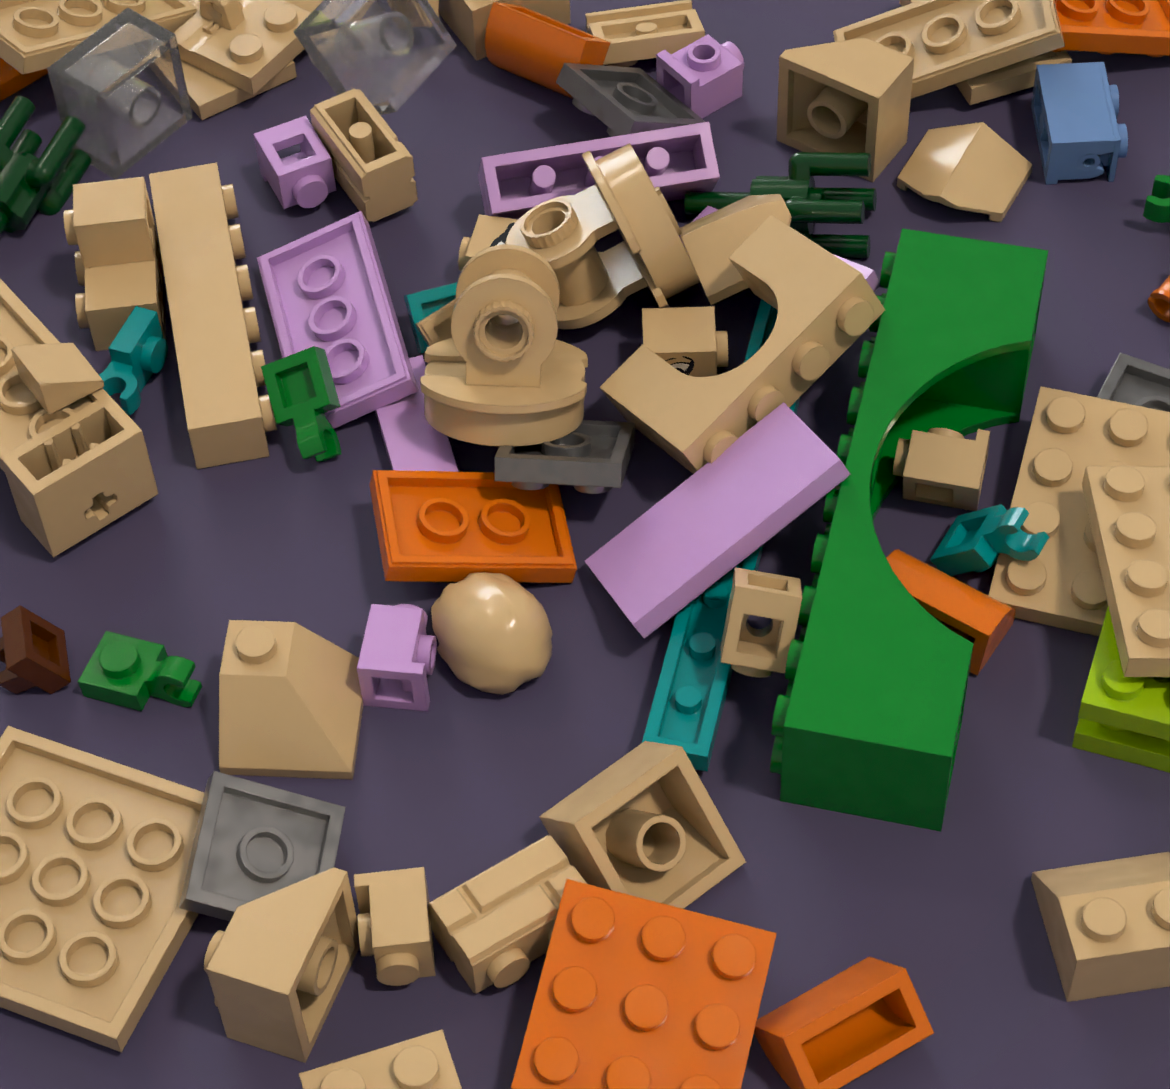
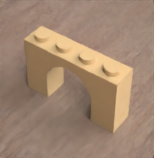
[600,215,885,474]

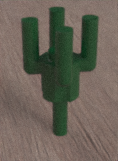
[0,96,92,235]
[684,152,877,258]

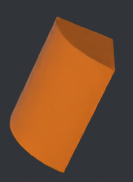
[485,2,611,99]
[886,549,1015,676]
[754,956,934,1089]

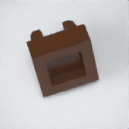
[0,605,71,694]

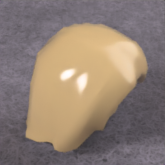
[431,572,553,695]

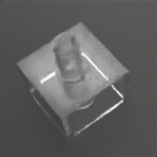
[293,0,457,115]
[47,7,193,179]

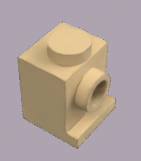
[893,428,990,511]
[721,567,802,677]
[354,867,436,986]

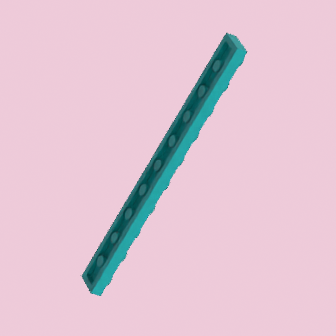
[642,299,801,772]

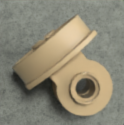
[506,143,700,329]
[420,244,588,447]

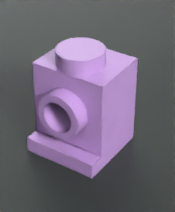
[656,34,744,119]
[253,116,336,209]
[357,604,437,712]

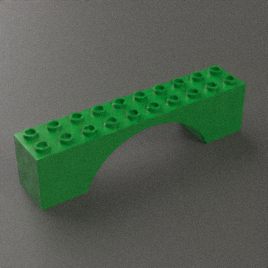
[770,228,1049,832]

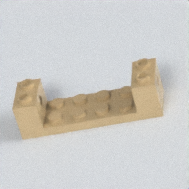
[0,279,159,558]

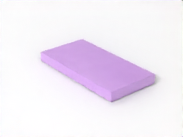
[257,211,419,428]
[585,402,850,638]

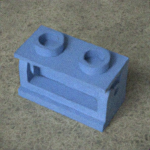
[1031,62,1128,185]

